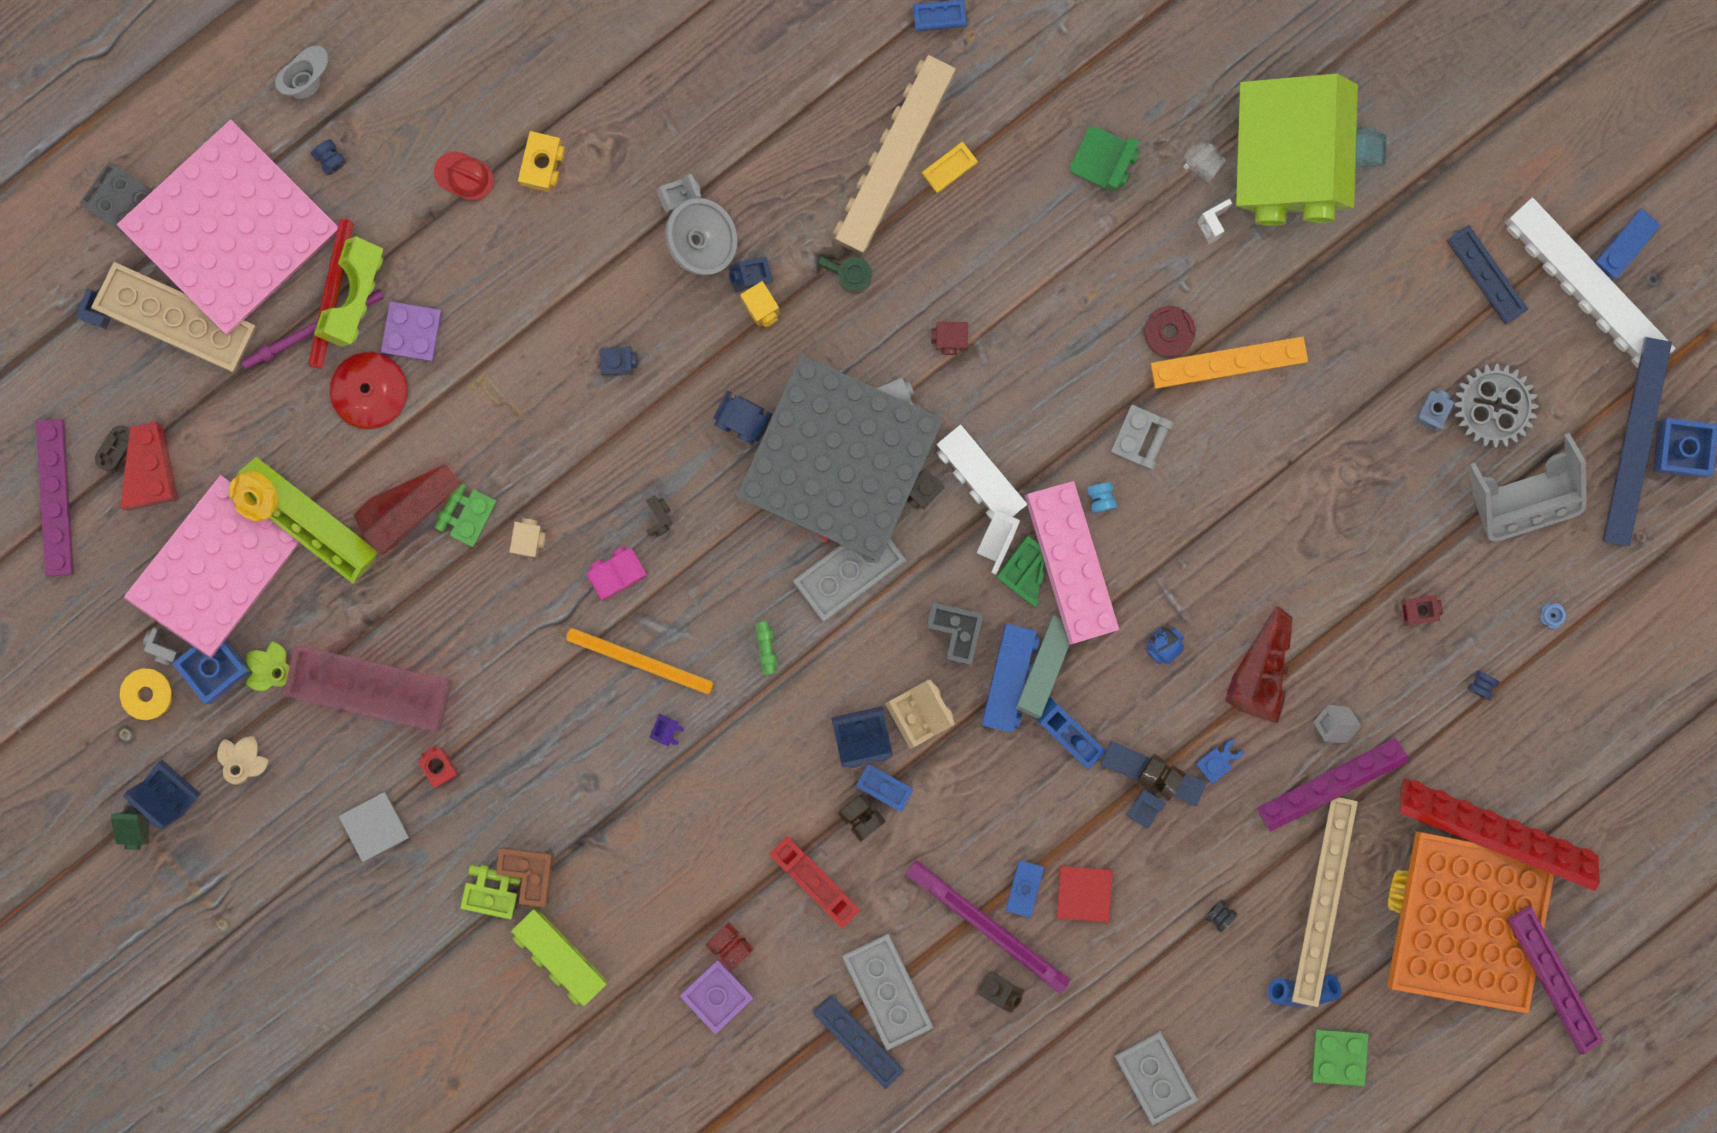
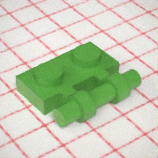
[434,481,498,547]
[755,621,778,675]

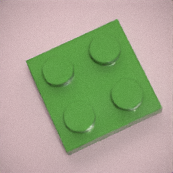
[1311,1029,1368,1086]

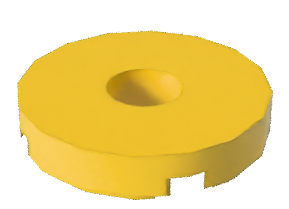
[229,471,279,521]
[119,668,173,720]

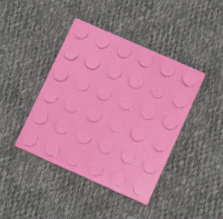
[117,119,338,336]

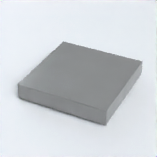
[339,792,410,862]

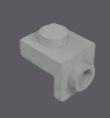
[656,174,701,213]
[143,627,182,665]

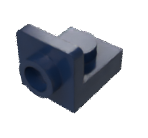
[729,257,773,292]
[601,346,637,375]

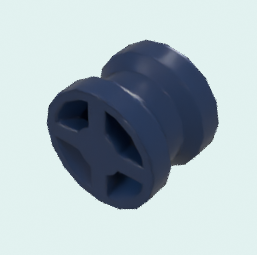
[1467,670,1500,701]

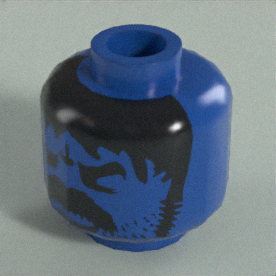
[1145,626,1184,665]

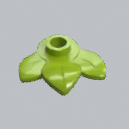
[246,641,292,691]

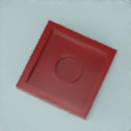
[1056,866,1113,922]

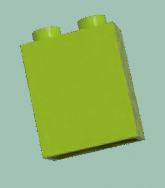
[1236,74,1358,226]

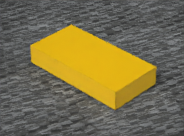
[921,141,978,194]

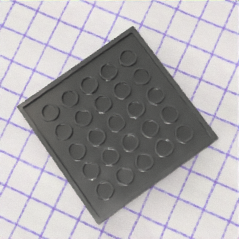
[736,355,943,562]

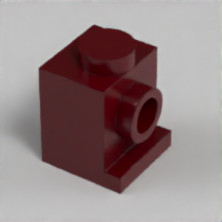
[1401,595,1443,626]

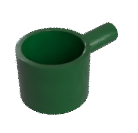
[818,256,872,294]

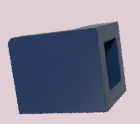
[76,289,111,330]
[1126,789,1166,828]

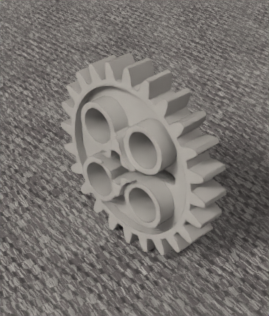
[1453,364,1539,448]

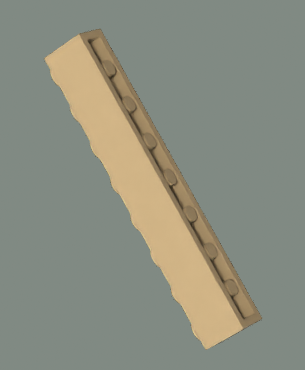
[833,55,956,256]

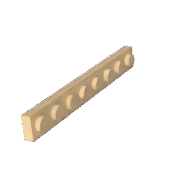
[1291,797,1358,1008]

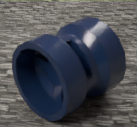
[311,139,347,176]

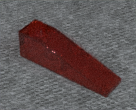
[354,465,463,555]
[1225,607,1293,723]

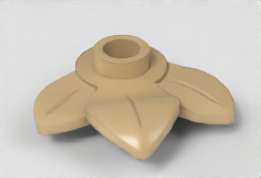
[217,736,269,785]

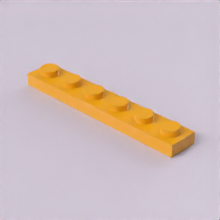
[1150,336,1308,389]

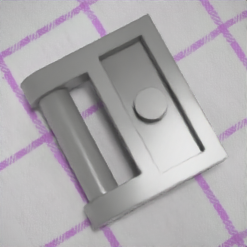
[1110,405,1174,471]

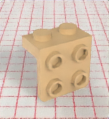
[885,680,955,749]

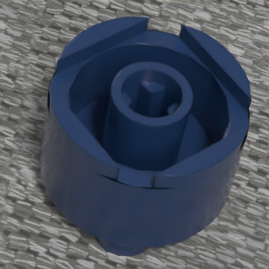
[713,390,773,444]

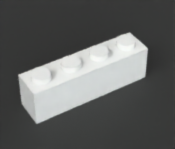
[936,425,1027,520]

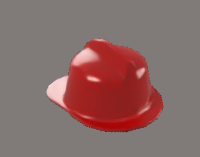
[434,151,494,201]

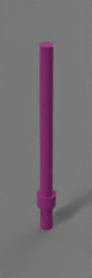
[241,289,384,369]

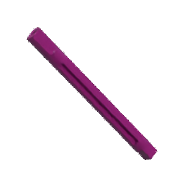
[905,860,1071,994]

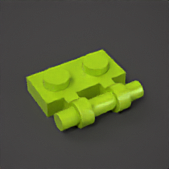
[460,864,522,920]

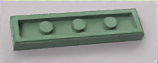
[1015,615,1069,719]

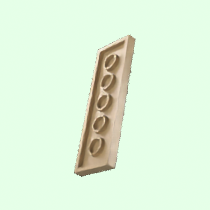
[91,262,257,373]

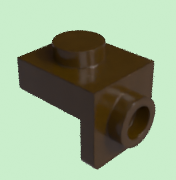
[646,495,672,537]
[978,971,1024,1013]

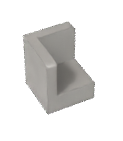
[1313,705,1361,743]

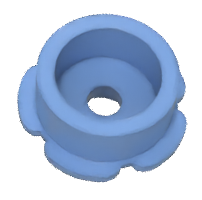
[1540,603,1566,629]

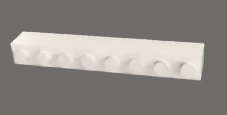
[1504,197,1676,368]

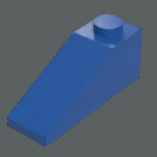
[1593,208,1660,281]
[1032,697,1106,770]

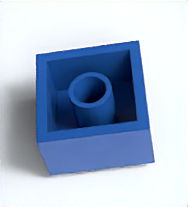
[1653,418,1717,478]
[172,639,252,704]

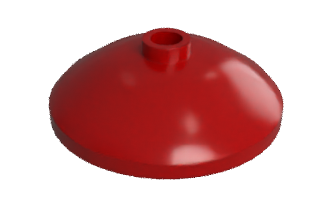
[330,352,408,429]

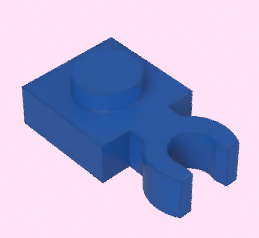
[1195,740,1244,784]

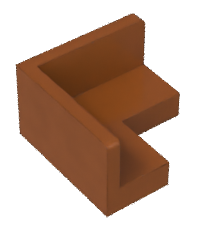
[496,847,555,907]

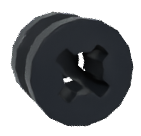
[1205,899,1238,932]

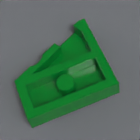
[995,535,1045,607]

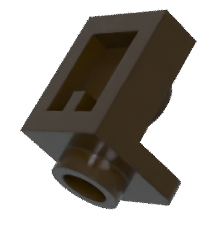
[907,470,945,510]

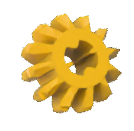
[1388,870,1408,914]

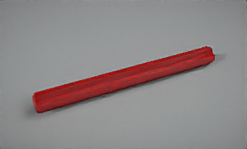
[308,219,354,369]

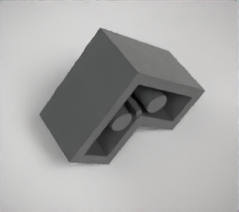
[926,603,984,666]

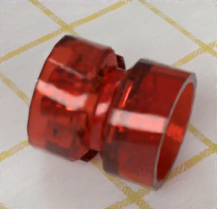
[705,921,754,972]

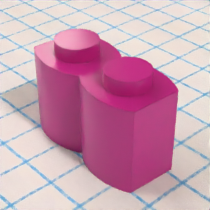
[586,546,647,601]

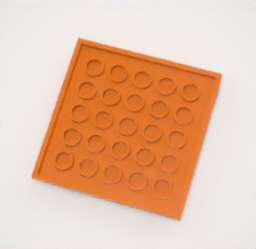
[1387,831,1554,1014]

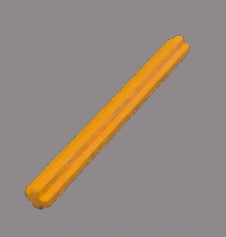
[566,628,714,694]

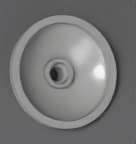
[666,198,737,276]

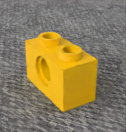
[518,131,565,193]
[740,281,780,328]

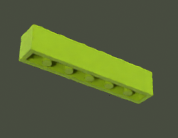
[236,457,379,584]

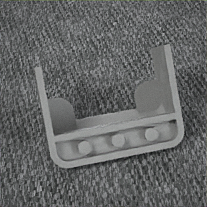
[1470,433,1587,542]

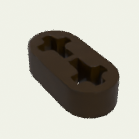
[95,425,130,471]

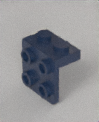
[831,706,893,768]
[123,760,201,829]

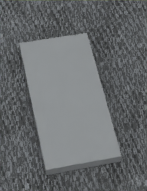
[793,539,907,623]
[842,933,934,1051]

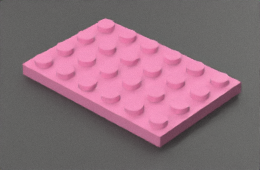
[124,475,300,658]

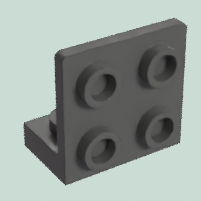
[80,161,152,236]

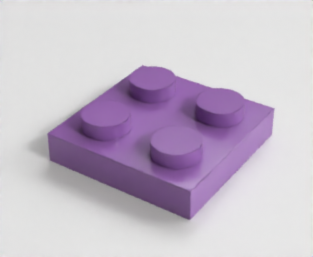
[381,302,442,362]
[680,959,754,1034]

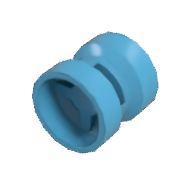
[1087,482,1118,513]

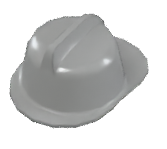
[275,46,328,99]

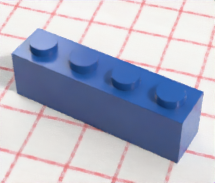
[981,624,1040,733]

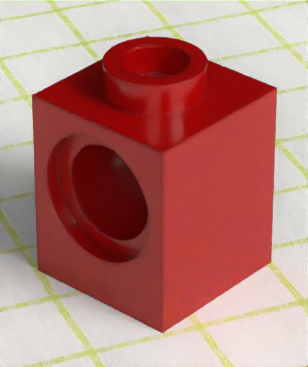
[418,746,459,788]

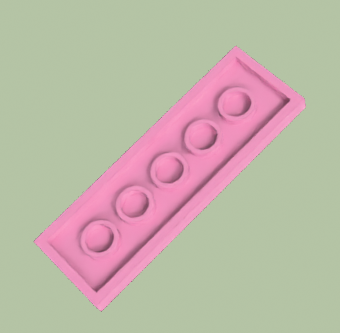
[1024,481,1119,645]

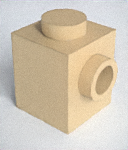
[509,518,546,558]

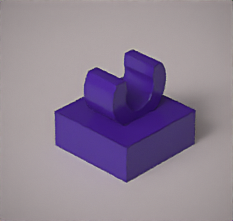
[649,714,684,746]

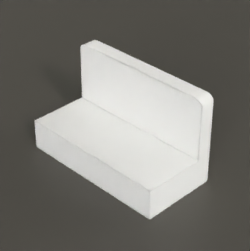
[1197,199,1232,244]
[977,510,1020,574]

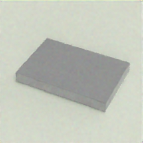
[1114,1030,1198,1126]

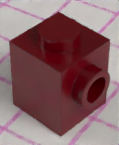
[931,321,968,355]

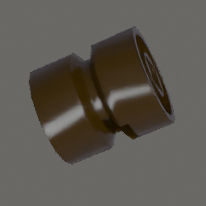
[1136,753,1186,801]
[838,792,886,842]

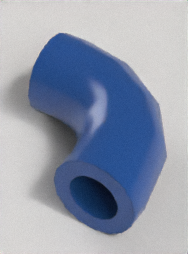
[1268,974,1341,1007]

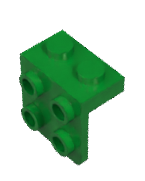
[1070,126,1141,193]

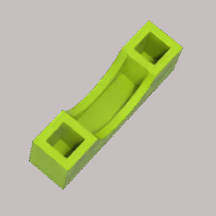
[314,236,383,347]

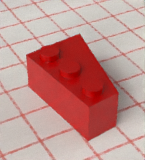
[120,422,178,511]

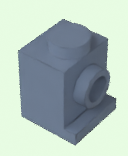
[1414,389,1455,432]

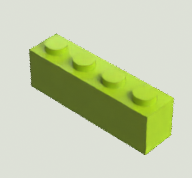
[511,907,608,1006]

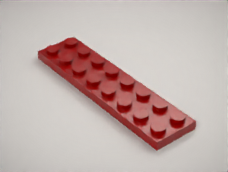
[1399,778,1600,891]

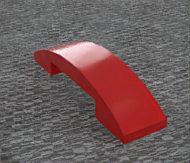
[769,836,861,929]

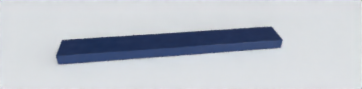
[1602,337,1672,546]

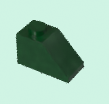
[111,812,149,850]

